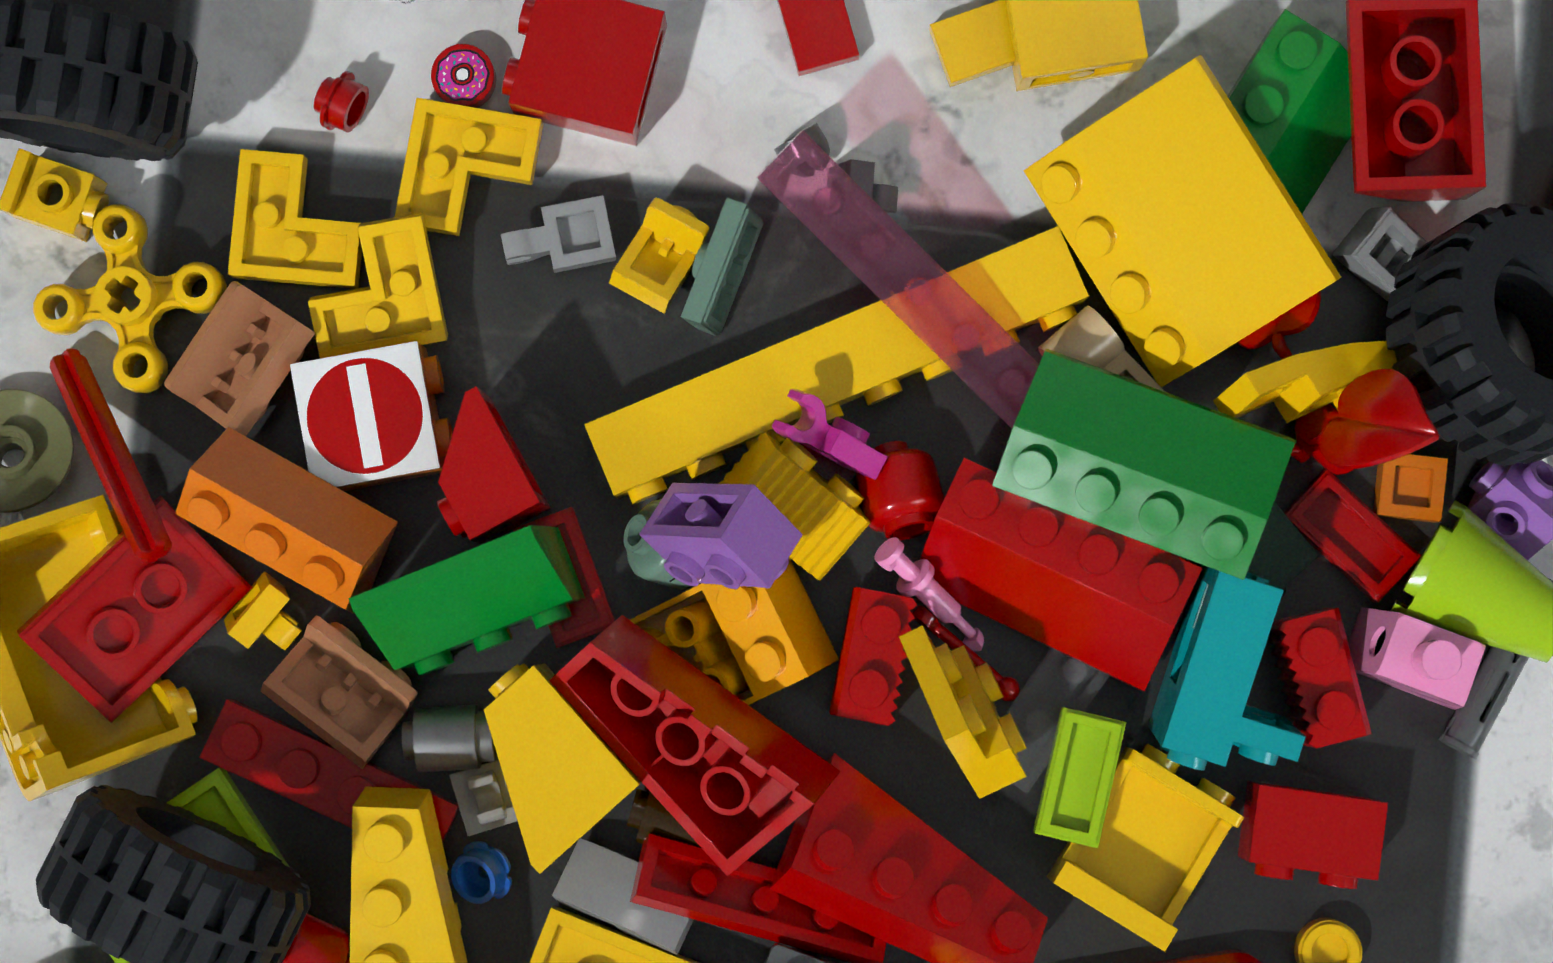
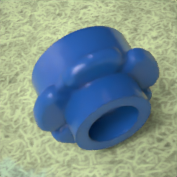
[451,841,512,904]

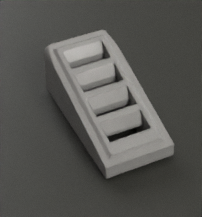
[1333,207,1427,301]

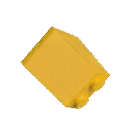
[484,663,641,874]

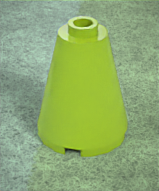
[1390,501,1553,663]

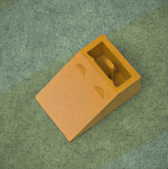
[630,558,839,705]

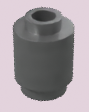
[402,704,497,773]

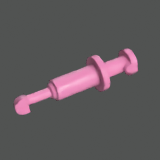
[874,537,984,651]

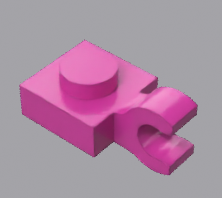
[772,389,887,480]

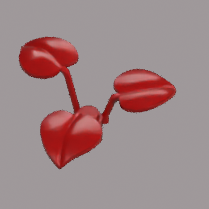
[1237,291,1439,475]

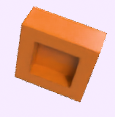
[1373,454,1448,523]

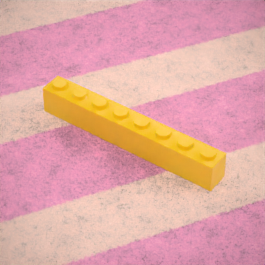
[584,226,1089,504]

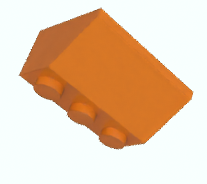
[175,427,398,614]

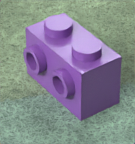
[639,483,803,589]

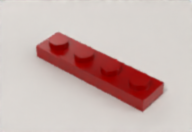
[199,699,459,844]
[630,834,887,963]

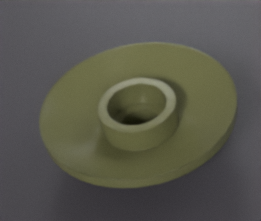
[0,389,74,513]

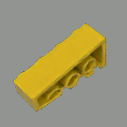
[350,787,468,963]

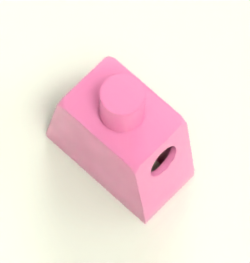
[1348,607,1486,710]

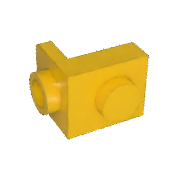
[609,197,709,314]

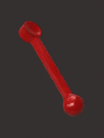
[912,605,1020,701]

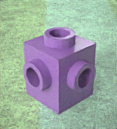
[1468,460,1553,560]

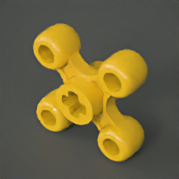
[33,204,227,393]

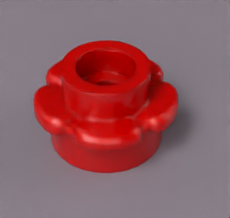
[313,71,369,133]

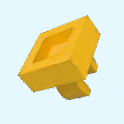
[224,571,301,650]

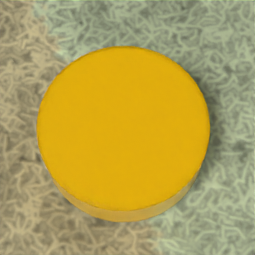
[1294,918,1362,963]

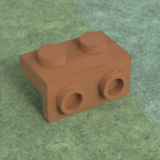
[164,281,315,436]
[260,615,417,769]

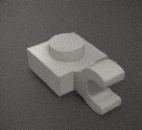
[501,195,616,273]

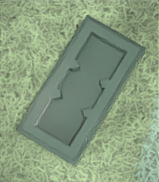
[681,198,764,337]

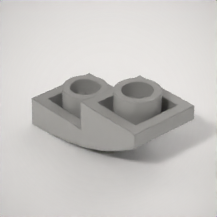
[552,838,694,955]

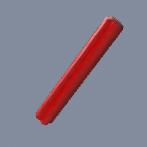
[49,348,172,564]

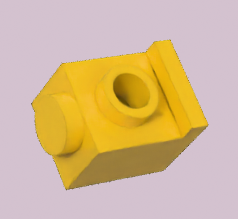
[0,148,109,242]

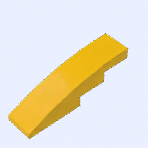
[1213,341,1397,423]

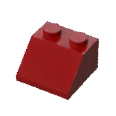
[437,386,551,544]

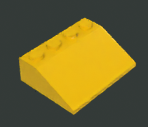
[1023,55,1341,387]

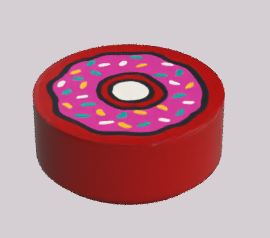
[431,44,496,108]

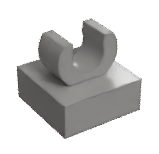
[449,759,517,836]

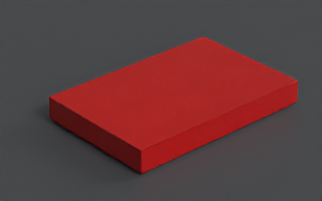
[17,495,253,723]

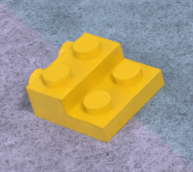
[899,625,1027,799]

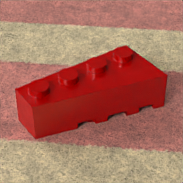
[549,615,841,876]
[770,753,1048,963]

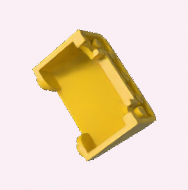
[0,494,197,801]

